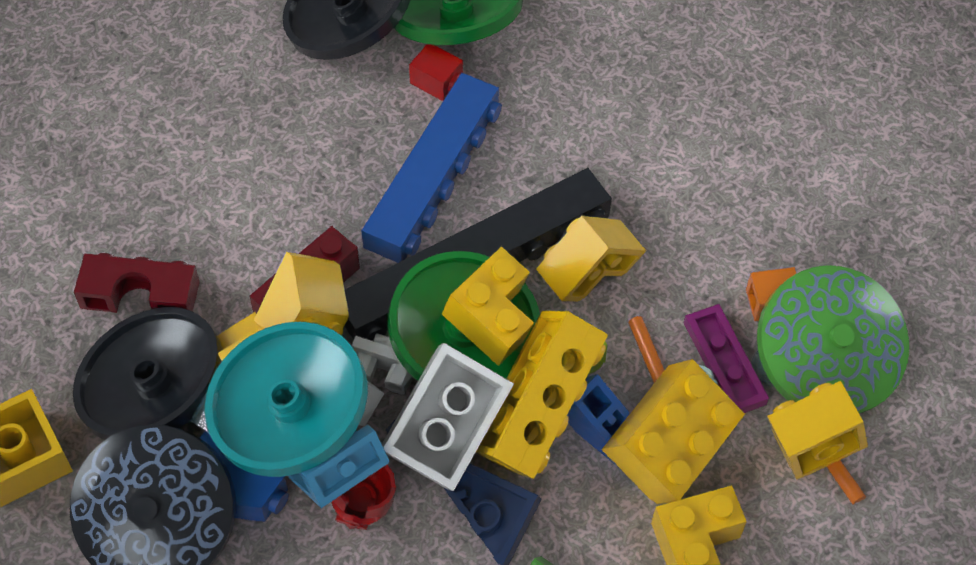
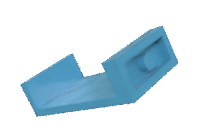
[288,424,390,508]

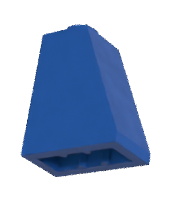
[200,430,289,522]

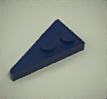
[444,463,542,565]

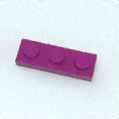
[683,304,769,413]

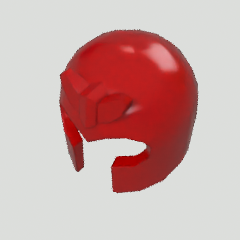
[331,464,396,530]

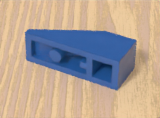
[567,374,630,468]

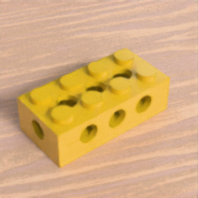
[476,311,608,479]

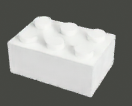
[382,343,514,491]

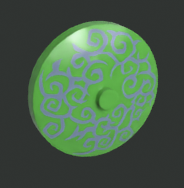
[757,265,909,414]

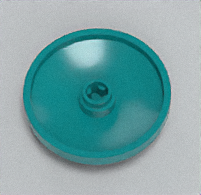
[205,322,368,477]

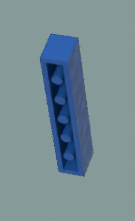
[361,72,502,263]

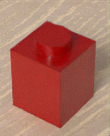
[409,44,463,101]

